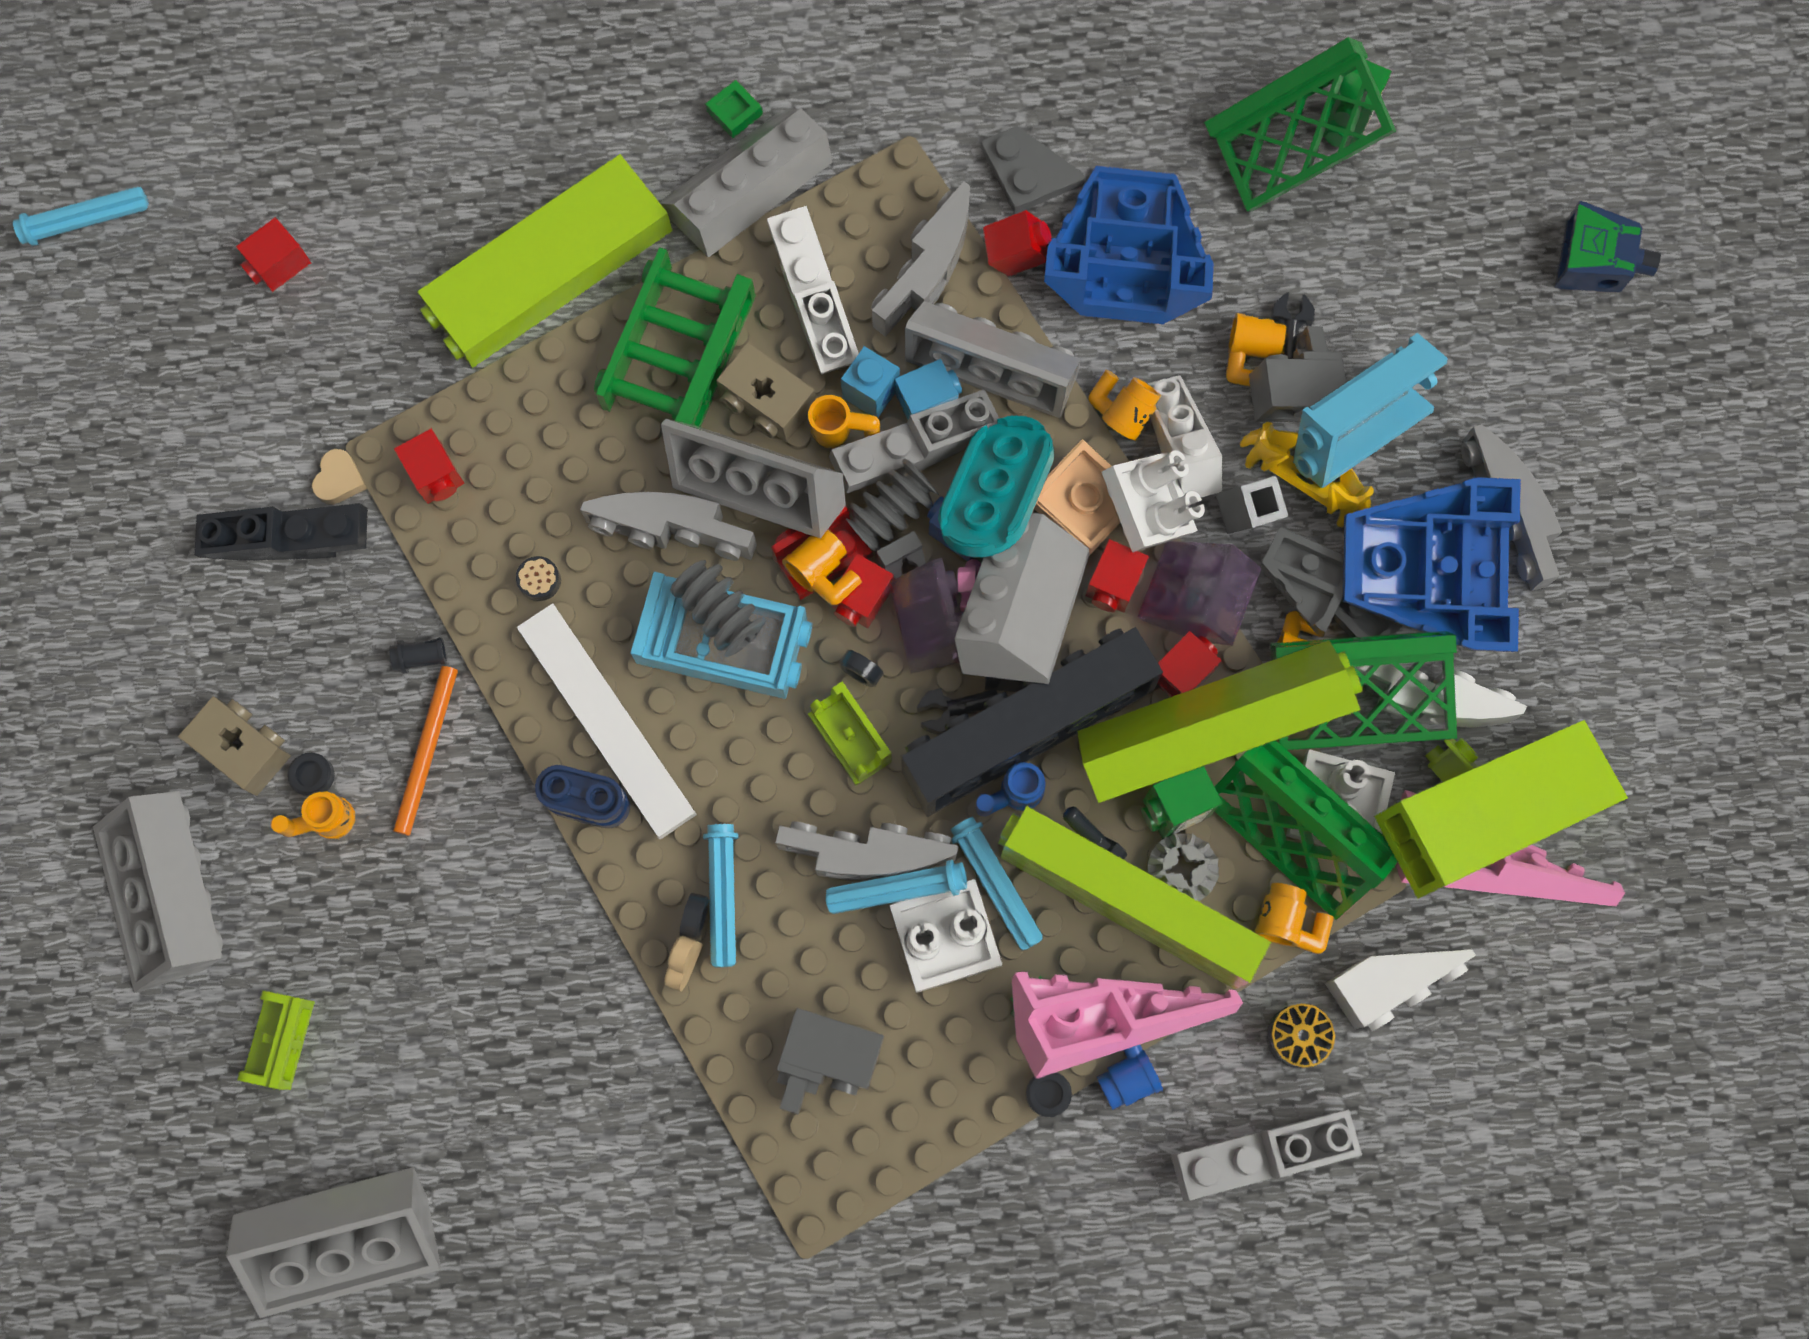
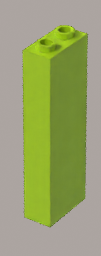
[417,154,672,368]
[1077,640,1363,803]
[1374,720,1628,899]
[998,806,1271,990]

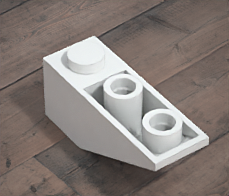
[1147,375,1222,497]
[1325,950,1476,1031]

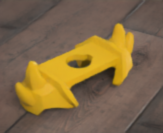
[1240,422,1374,528]

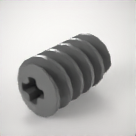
[846,458,940,552]
[670,560,766,657]

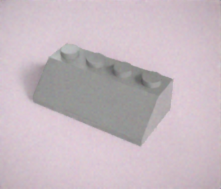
[659,108,833,258]
[905,301,1081,418]
[661,419,846,538]
[955,513,1090,684]
[93,791,223,993]
[226,1167,441,1318]

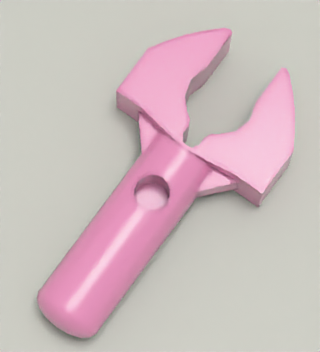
[958,559,981,613]

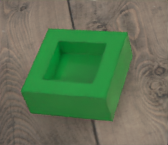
[705,80,763,138]

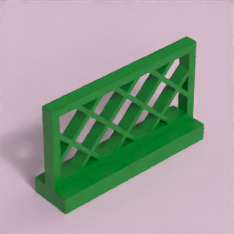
[1204,37,1396,212]
[1270,631,1457,750]
[1214,740,1398,920]

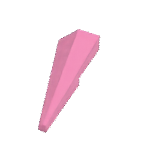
[1396,790,1625,907]
[1012,972,1243,1079]

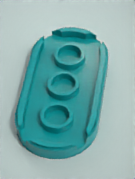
[938,415,1054,557]

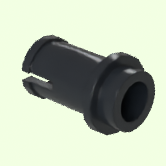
[389,637,447,674]

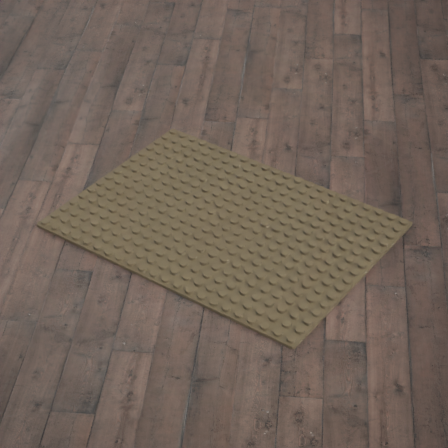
[346,136,1406,1259]

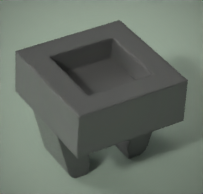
[875,531,927,586]

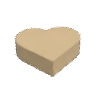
[312,449,367,505]
[664,936,703,992]

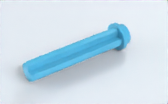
[13,187,149,246]
[951,817,1043,950]
[703,824,739,967]
[825,860,967,914]

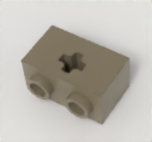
[717,342,816,442]
[178,696,291,796]

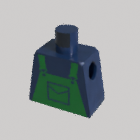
[1554,201,1661,293]

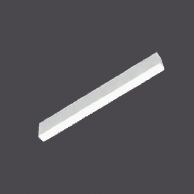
[517,603,697,840]

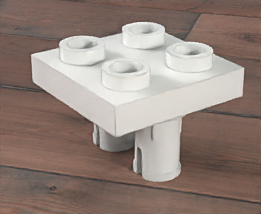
[1101,450,1205,552]
[1286,749,1395,847]
[890,879,1002,993]

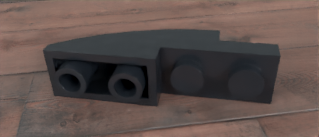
[194,503,368,561]

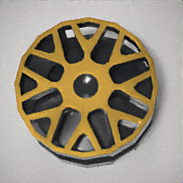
[1266,1003,1335,1069]

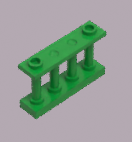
[594,247,756,427]

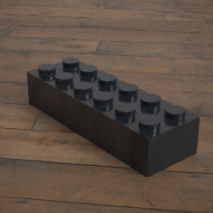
[901,627,1163,817]

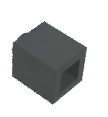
[1215,475,1289,534]

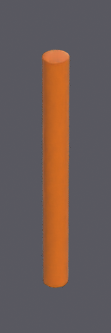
[393,666,458,836]

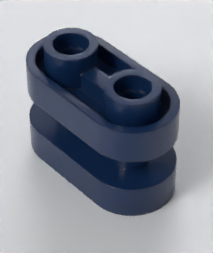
[535,765,630,829]

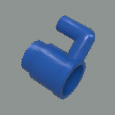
[975,762,1046,817]
[1096,1044,1163,1110]

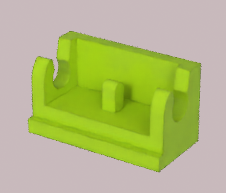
[808,681,892,786]
[237,990,315,1090]

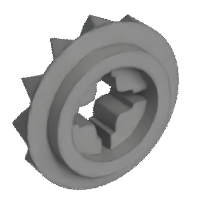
[1148,833,1219,901]

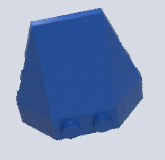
[1044,166,1214,324]
[1342,477,1521,652]

